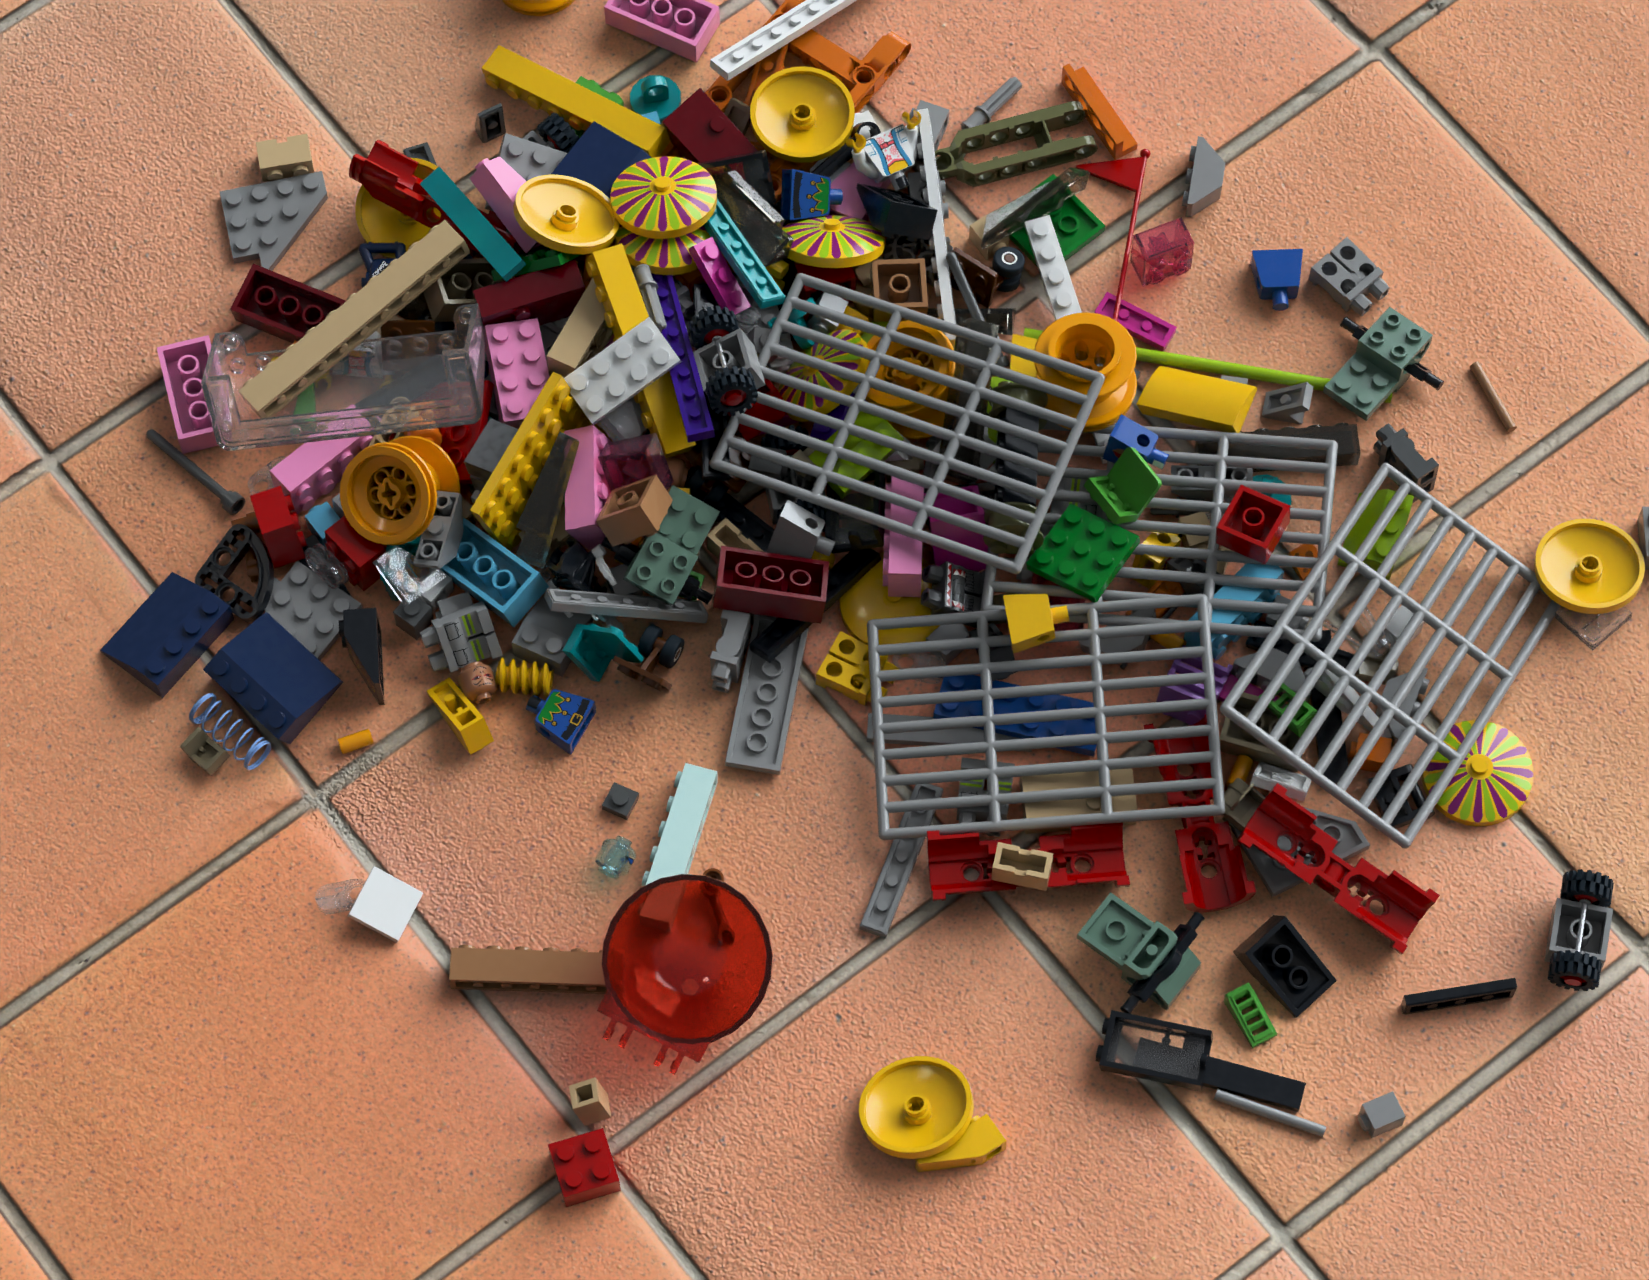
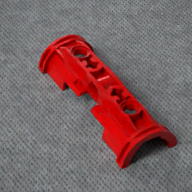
[349,139,524,255]
[1144,714,1256,912]
[1237,783,1440,955]
[927,822,1130,902]

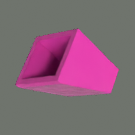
[924,485,988,572]

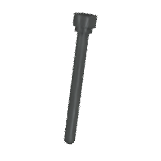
[946,252,1010,367]
[146,429,245,515]

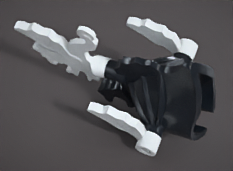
[546,539,626,636]

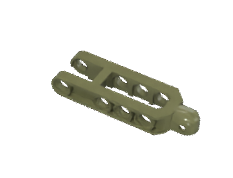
[935,101,1098,187]

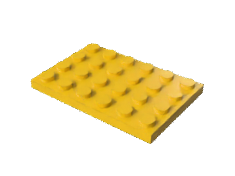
[470,372,589,551]

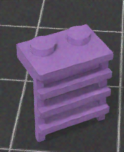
[1156,645,1233,725]

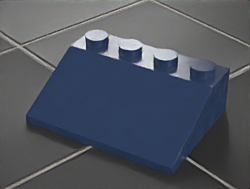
[550,121,652,200]
[100,572,234,698]
[203,612,343,744]

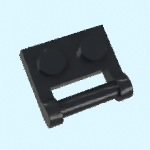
[1366,764,1435,829]

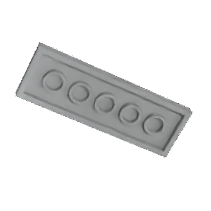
[725,614,809,775]

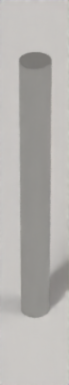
[1214,1089,1326,1137]

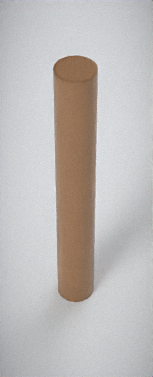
[1470,362,1517,433]

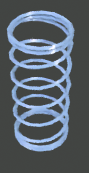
[189,693,271,770]

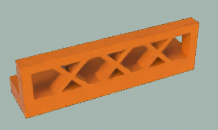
[1061,64,1138,160]

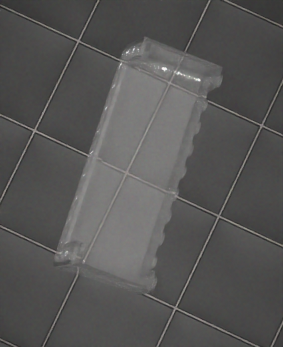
[201,303,486,451]

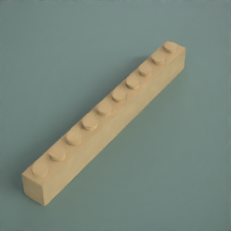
[239,220,470,423]

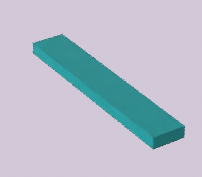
[420,166,526,282]
[703,199,785,309]

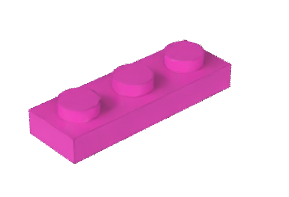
[688,237,751,315]
[1094,292,1177,352]

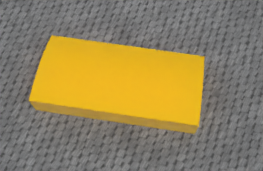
[1137,366,1257,433]

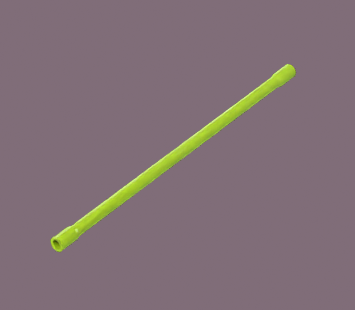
[1023,328,1393,403]

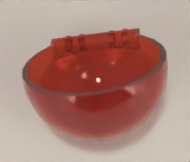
[597,873,773,1075]

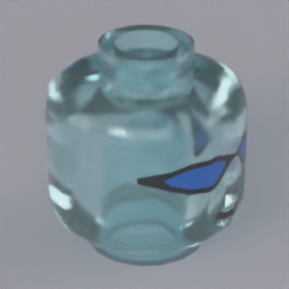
[595,836,636,879]

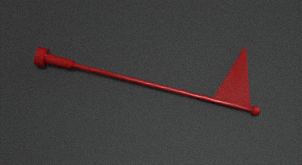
[1076,149,1151,323]

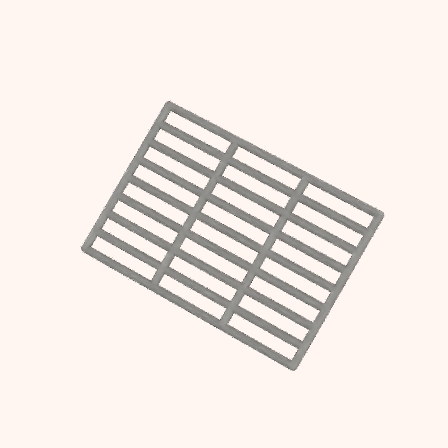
[710,273,1105,574]
[980,421,1338,642]
[1220,463,1561,848]
[867,594,1225,840]

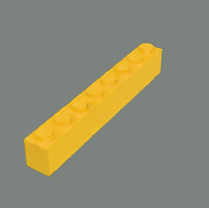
[481,45,671,158]
[586,244,696,460]

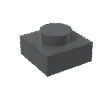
[602,782,639,820]

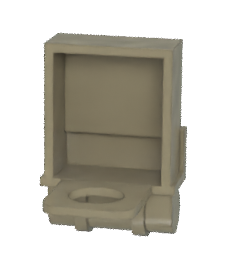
[1222,778,1265,832]

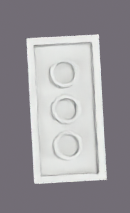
[564,317,682,425]

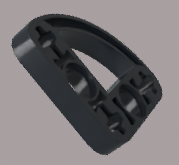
[195,524,274,622]

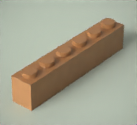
[449,945,622,995]

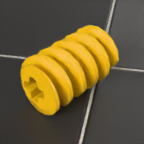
[495,657,554,698]

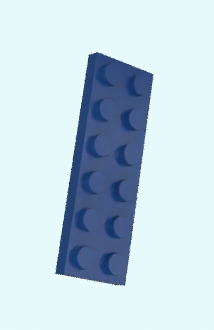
[933,675,1106,757]

